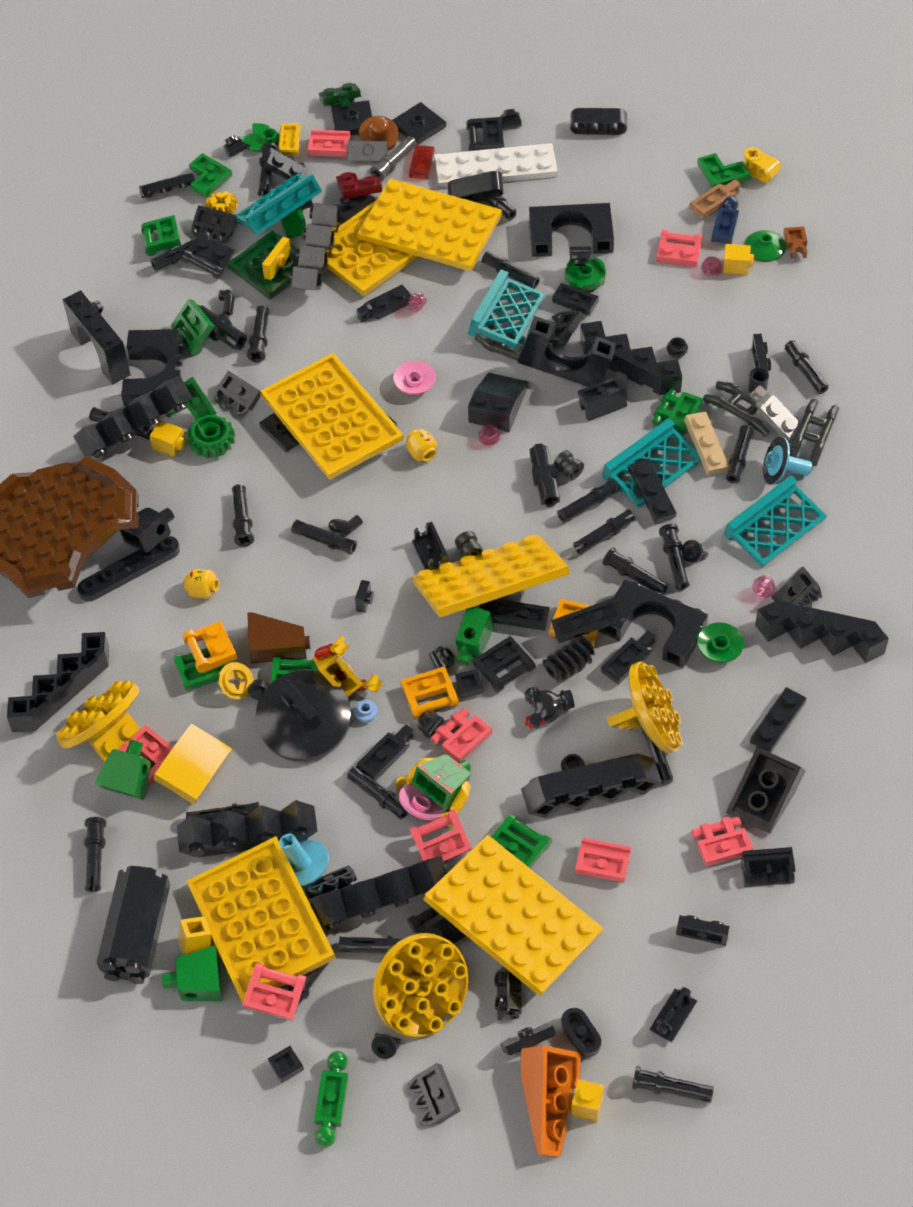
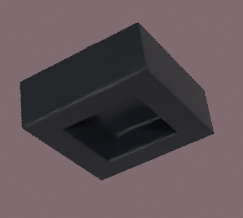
[355,580,374,613]
[455,669,483,698]
[268,1046,304,1083]

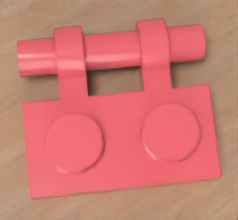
[430,708,492,762]
[691,817,753,867]

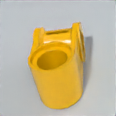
[743,147,781,183]

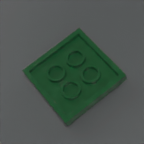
[227,230,299,300]

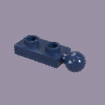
[711,196,739,244]

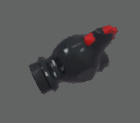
[524,687,575,729]

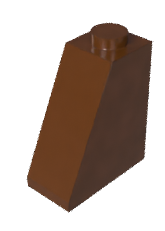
[247,612,311,664]

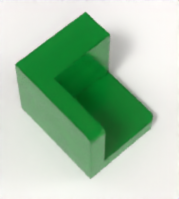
[281,207,306,239]

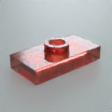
[409,145,435,180]

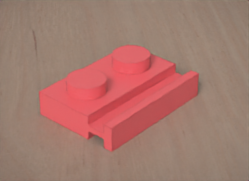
[308,130,350,157]
[575,838,631,883]

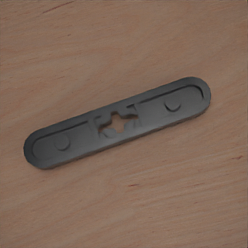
[77,536,180,601]

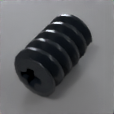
[543,635,595,683]

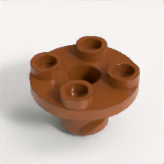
[359,116,398,150]

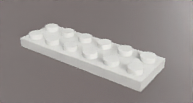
[435,143,558,188]

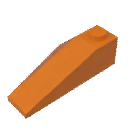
[521,1045,581,1157]

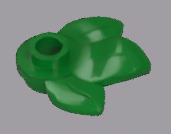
[241,123,280,152]

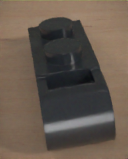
[748,333,771,393]

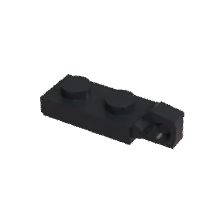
[138,173,195,198]
[357,284,414,322]
[601,630,655,685]
[356,724,414,781]

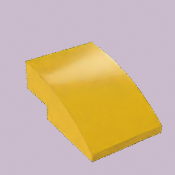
[153,724,232,805]

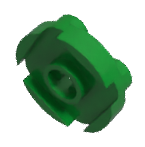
[565,257,606,291]

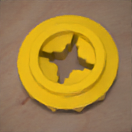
[205,191,238,214]
[217,662,254,700]

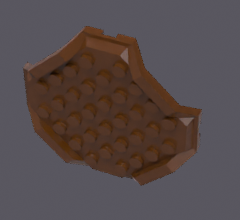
[0,456,139,598]

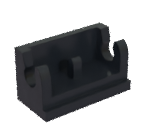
[577,377,627,421]
[412,521,448,570]
[740,847,796,887]

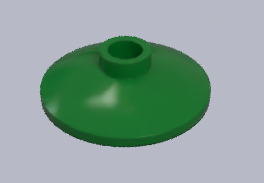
[745,230,786,262]
[697,622,744,663]

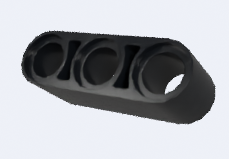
[570,108,627,135]
[447,171,504,202]

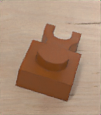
[783,226,807,259]

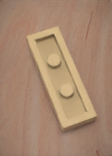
[684,412,729,475]

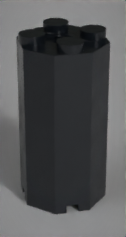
[97,865,170,984]

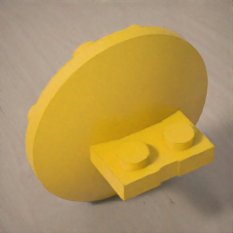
[607,662,683,754]
[56,680,140,762]
[373,933,468,1037]

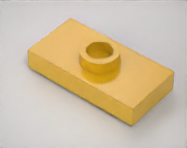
[279,124,301,157]
[262,237,291,281]

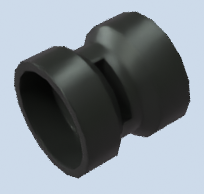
[553,450,584,481]
[455,531,483,557]

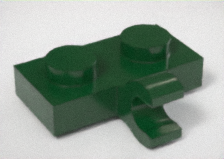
[318,83,361,108]

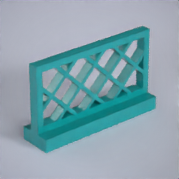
[236,173,322,236]
[468,269,545,348]
[602,418,701,508]
[724,475,827,568]

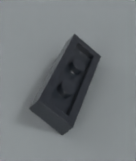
[628,459,677,524]
[551,597,625,644]
[479,599,550,631]
[750,687,807,753]

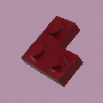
[336,172,383,200]

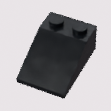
[468,372,529,432]
[726,747,806,834]

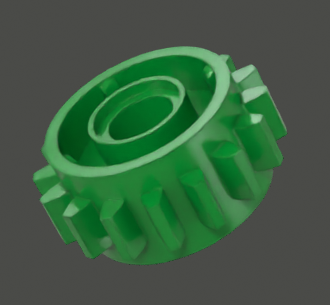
[187,415,235,458]

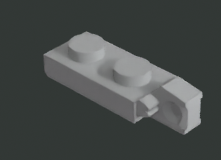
[749,385,800,441]

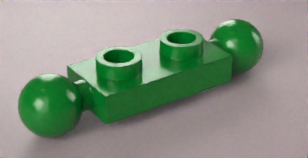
[314,1051,349,1147]

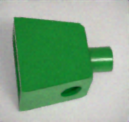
[455,607,493,665]
[94,739,151,800]
[162,946,222,1001]

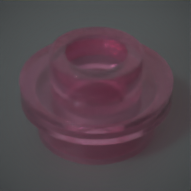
[701,256,722,276]
[408,292,427,312]
[478,425,500,446]
[752,575,775,597]

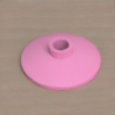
[393,360,436,395]
[399,784,445,821]

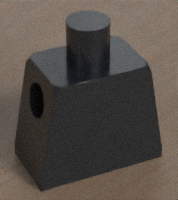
[119,507,175,553]

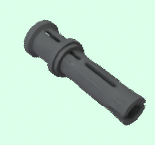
[370,136,417,182]

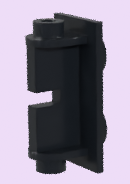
[494,966,522,1020]
[649,987,697,1043]

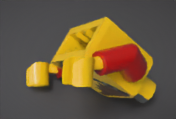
[313,636,383,697]

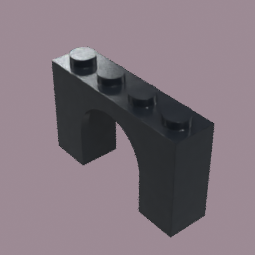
[529,203,614,257]
[62,290,131,385]
[517,316,616,387]
[121,329,184,407]
[599,579,709,668]

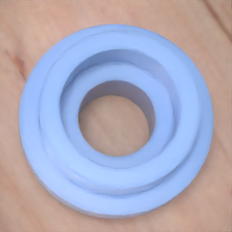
[354,700,378,723]

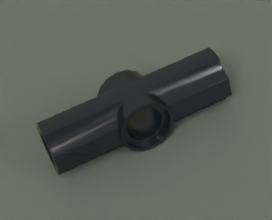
[198,305,248,351]
[529,443,560,507]

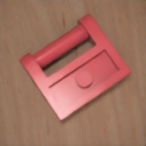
[656,229,703,267]
[118,725,173,785]
[410,809,472,862]
[243,963,306,1021]

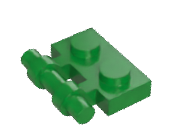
[652,389,703,434]

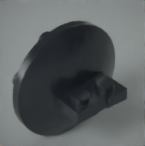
[255,670,351,761]

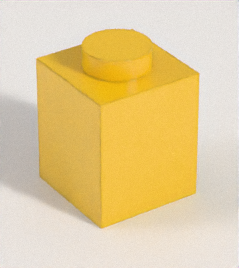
[723,244,754,275]
[149,420,186,457]
[178,916,211,955]
[571,1079,604,1122]

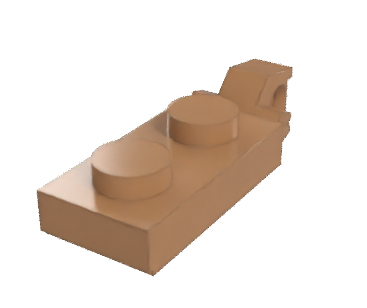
[689,180,740,220]

